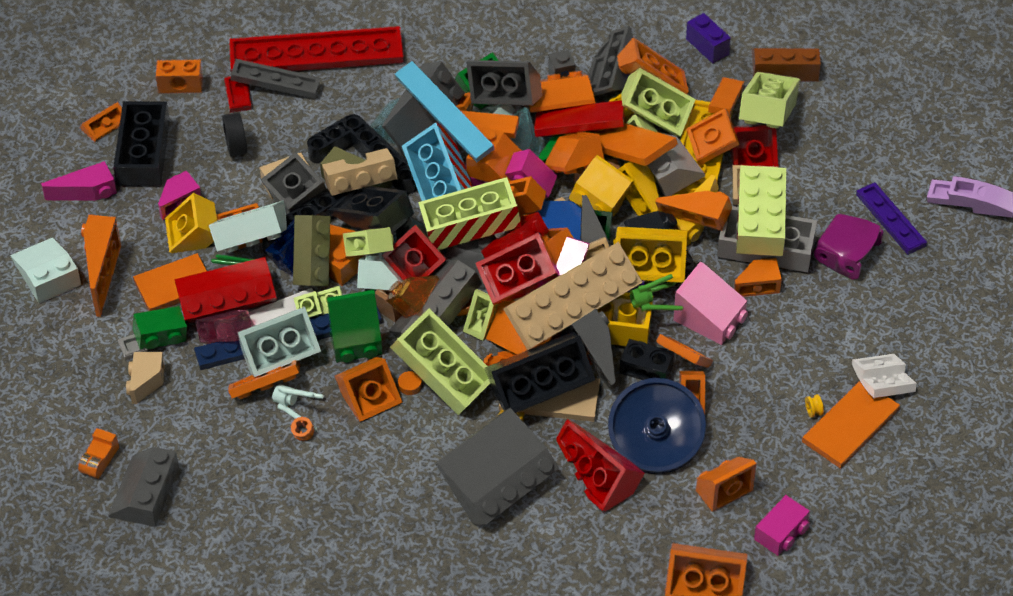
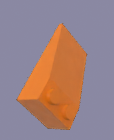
[81,215,121,317]

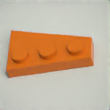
[228,360,300,399]

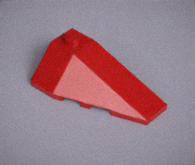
[556,419,645,512]

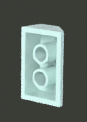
[209,200,287,253]
[237,307,321,377]

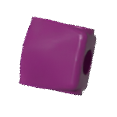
[814,214,884,280]

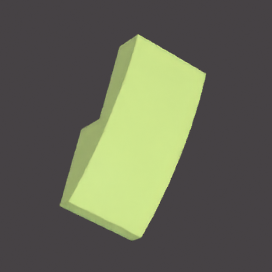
[293,286,343,318]

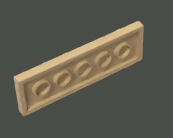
[503,242,642,350]

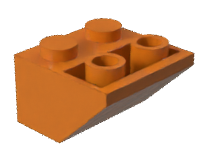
[545,132,604,174]

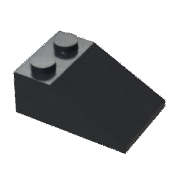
[328,186,415,235]

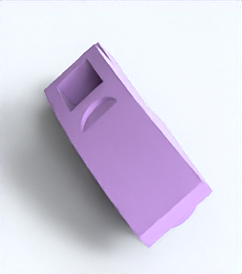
[927,176,1013,218]

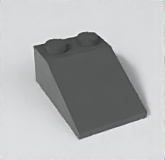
[569,309,615,388]

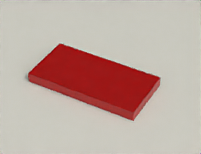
[534,100,625,137]

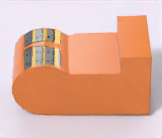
[78,428,119,478]

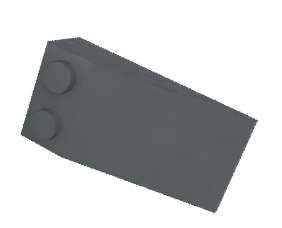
[382,61,465,156]

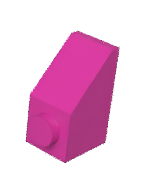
[158,171,201,220]

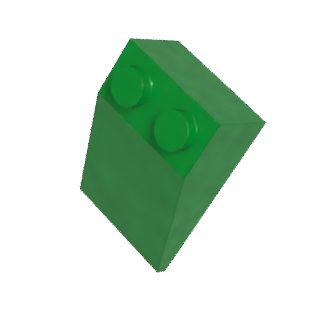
[327,290,382,363]

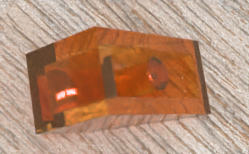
[386,276,440,318]

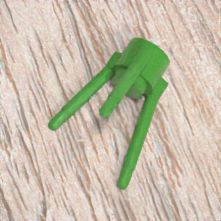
[630,274,683,311]

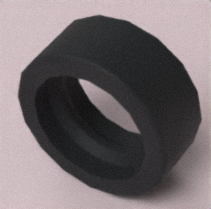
[222,112,247,157]

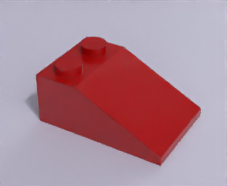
[475,233,560,305]

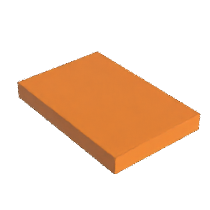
[133,253,207,311]

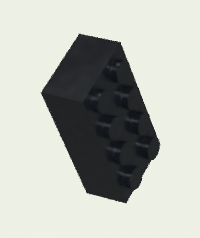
[113,101,170,186]

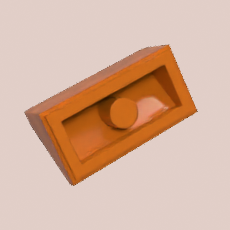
[80,102,122,142]

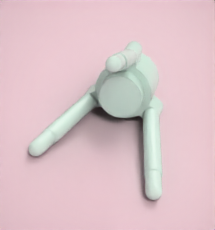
[272,384,324,432]

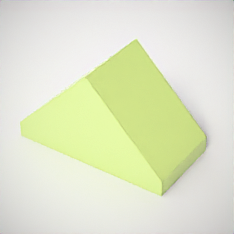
[463,289,499,340]

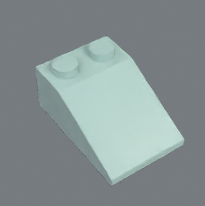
[10,237,81,303]

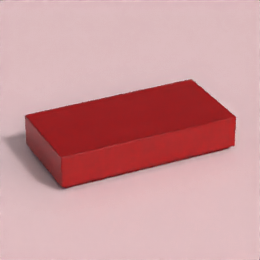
[224,76,252,113]

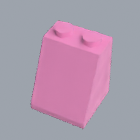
[674,262,748,345]

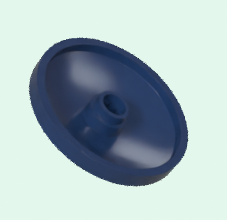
[608,378,706,474]

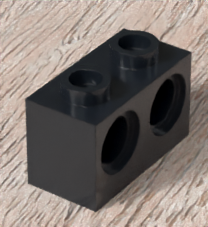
[619,339,674,380]

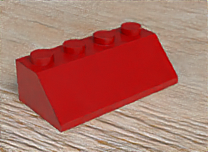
[174,257,277,324]

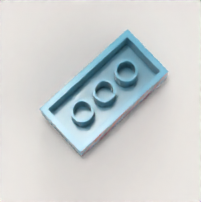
[402,122,473,201]

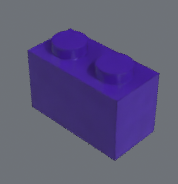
[686,13,731,64]

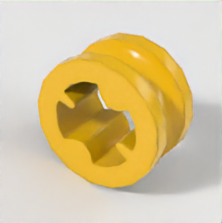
[805,394,824,418]

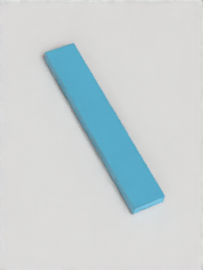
[395,61,495,162]

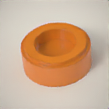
[398,371,422,395]

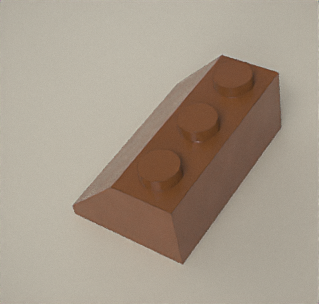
[751,48,821,82]

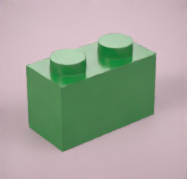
[132,306,187,350]

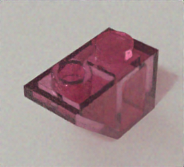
[195,310,252,342]

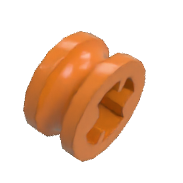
[291,417,314,441]

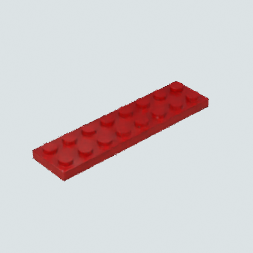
[229,26,403,72]

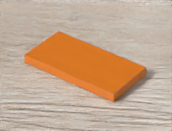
[597,123,678,166]
[802,381,900,469]

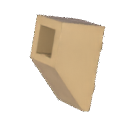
[126,352,165,404]

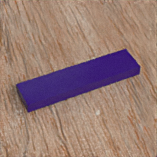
[856,182,927,255]

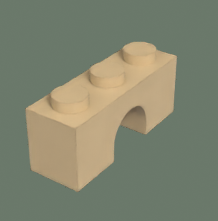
[322,148,397,196]

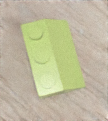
[621,68,696,137]

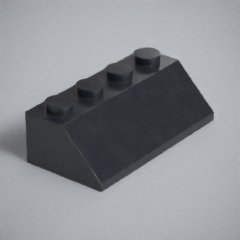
[485,332,596,413]

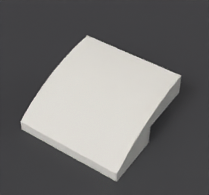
[852,354,917,398]

